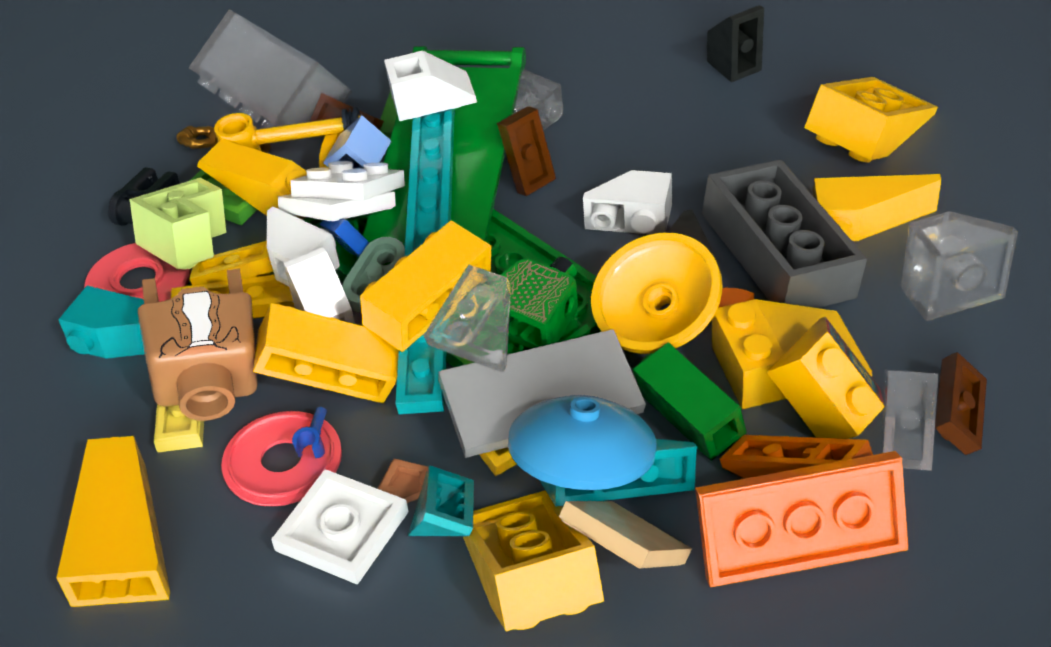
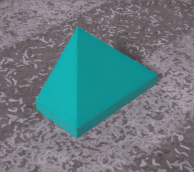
[408,465,474,536]

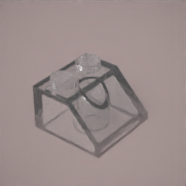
[901,211,1018,321]

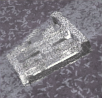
[423,265,511,373]

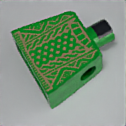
[475,257,578,349]

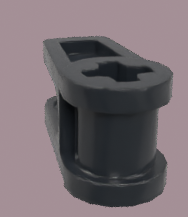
[108,167,180,226]

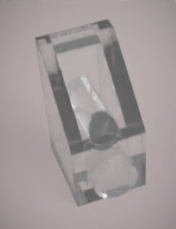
[882,369,938,471]

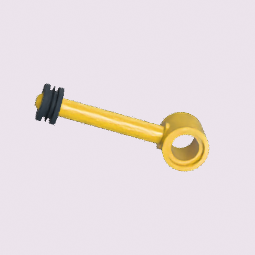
[214,107,360,151]

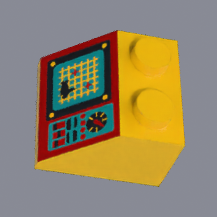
[766,317,885,439]

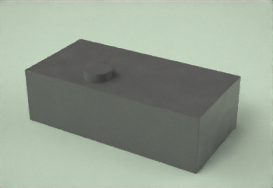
[702,159,867,308]

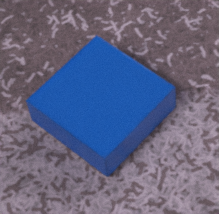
[320,218,369,257]

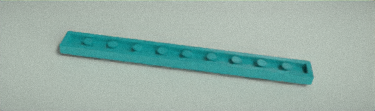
[396,109,455,414]

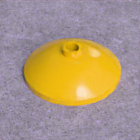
[591,233,723,354]

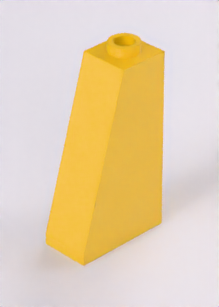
[56,436,170,607]

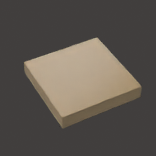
[559,501,692,569]

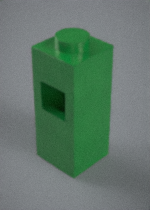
[633,342,747,461]

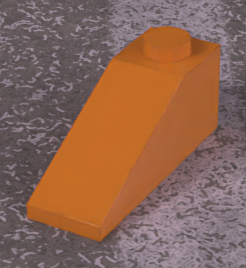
[720,435,873,478]

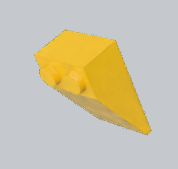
[804,77,938,163]
[712,299,872,410]
[463,490,604,631]

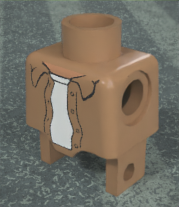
[138,268,258,421]

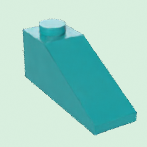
[58,286,145,359]
[540,439,697,507]

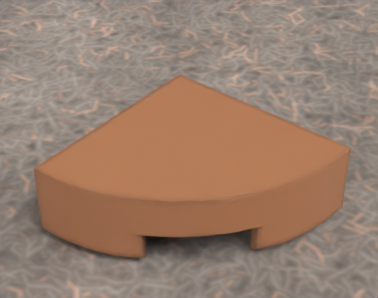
[377,458,428,503]

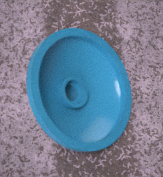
[508,395,657,490]

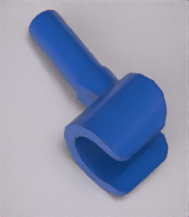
[292,407,327,458]

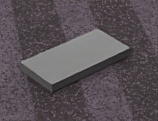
[438,329,646,458]

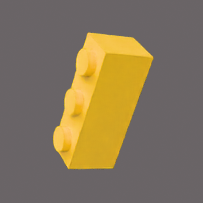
[360,220,491,352]
[253,303,399,404]

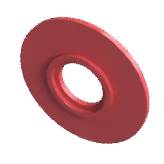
[84,243,191,302]
[221,411,342,506]

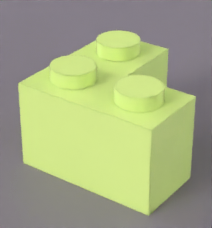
[129,178,227,269]

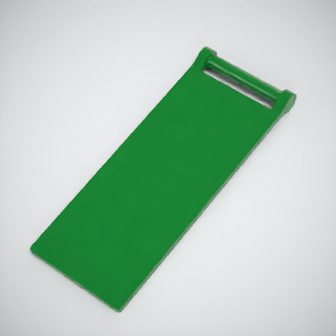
[357,46,526,265]

